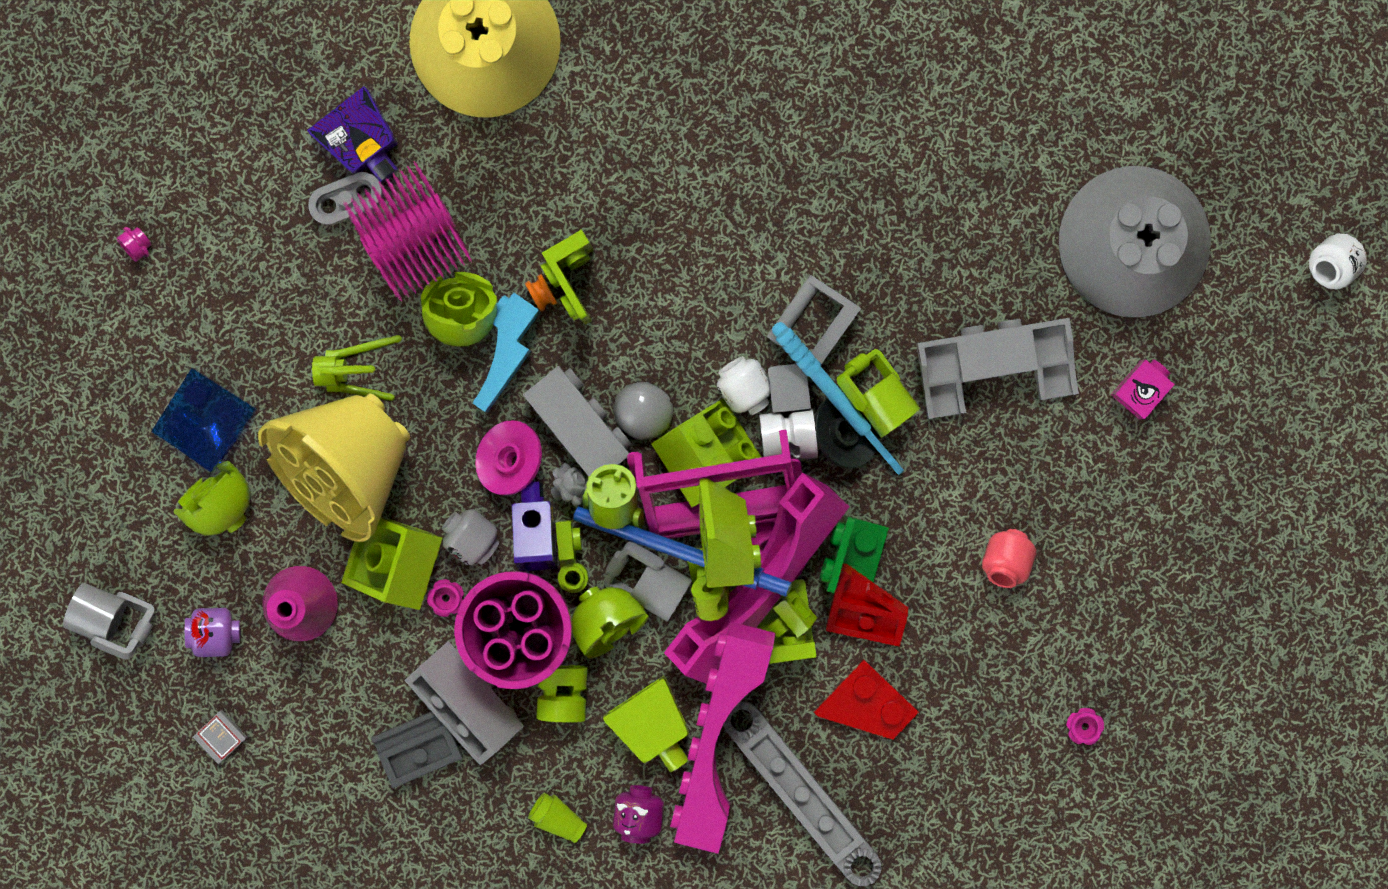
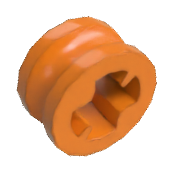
[525,274,558,312]

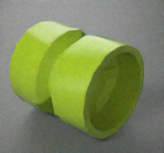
[537,665,588,722]

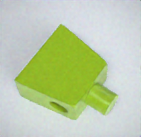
[603,676,689,772]

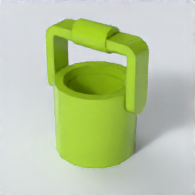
[837,349,921,438]
[583,464,644,529]

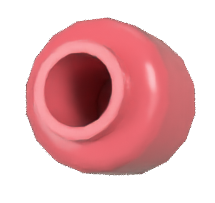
[982,529,1036,588]

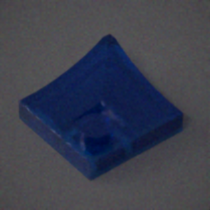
[151,368,257,472]

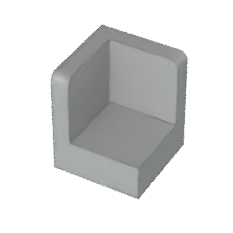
[768,364,811,413]

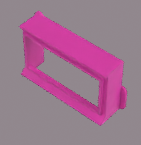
[627,430,802,539]

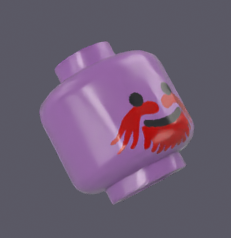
[185,608,240,657]

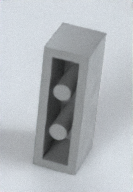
[523,366,632,476]
[404,641,524,765]

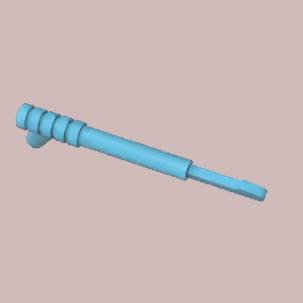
[772,322,904,475]

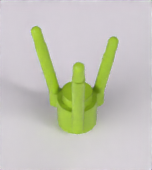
[312,335,402,401]

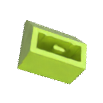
[651,398,761,508]

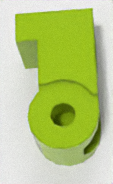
[687,548,730,621]

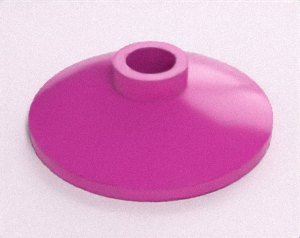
[475,420,542,495]

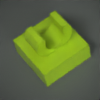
[768,589,817,638]

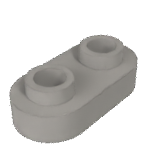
[308,172,383,225]

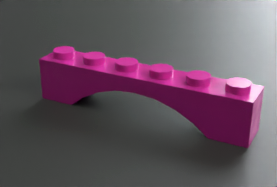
[664,472,850,684]
[670,622,775,854]

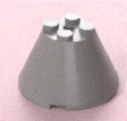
[1059,166,1211,317]

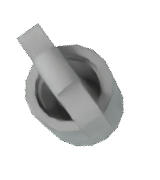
[604,541,692,622]
[63,583,154,660]

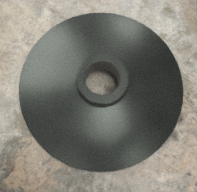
[814,396,878,469]

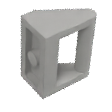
[766,275,861,364]

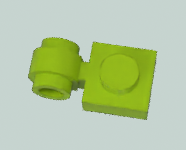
[555,520,589,593]

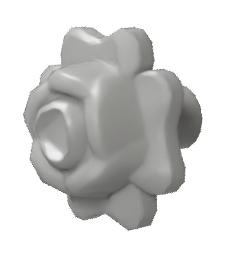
[551,463,588,506]

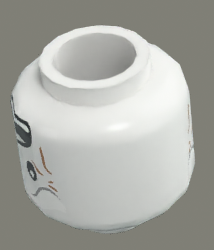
[1309,233,1367,290]
[717,356,770,415]

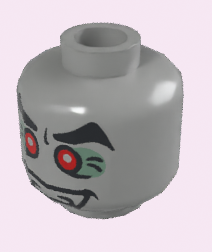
[442,509,499,565]

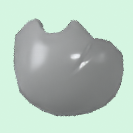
[613,382,674,441]

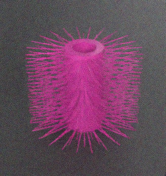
[343,162,472,301]

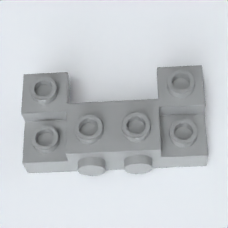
[916,318,1079,419]

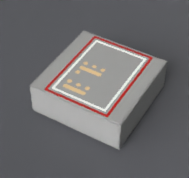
[193,710,247,764]

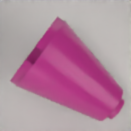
[262,566,338,641]

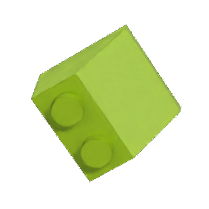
[699,478,761,588]
[341,517,442,610]

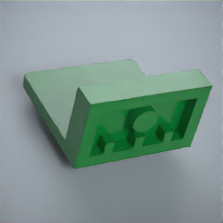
[819,515,889,593]

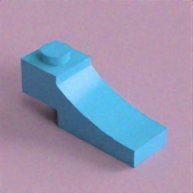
[473,292,541,412]

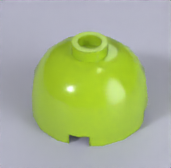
[421,272,497,347]
[174,461,251,536]
[571,586,648,658]

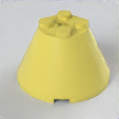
[410,0,561,118]
[258,393,410,542]

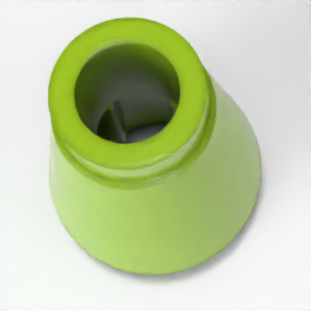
[528,792,587,843]

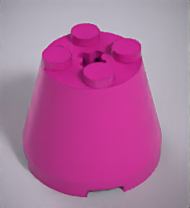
[454,571,572,689]

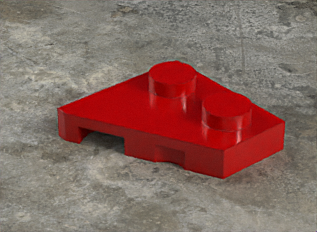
[826,563,909,647]
[813,659,919,739]

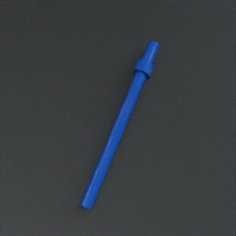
[573,506,792,597]

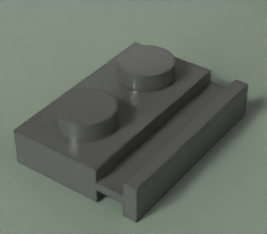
[371,711,464,788]

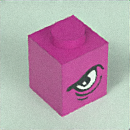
[1111,359,1175,419]

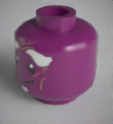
[613,785,664,844]

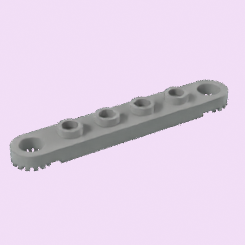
[723,701,881,887]

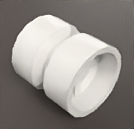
[759,409,818,460]

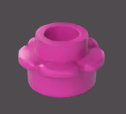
[116,227,152,262]
[427,579,464,617]
[1066,708,1104,745]

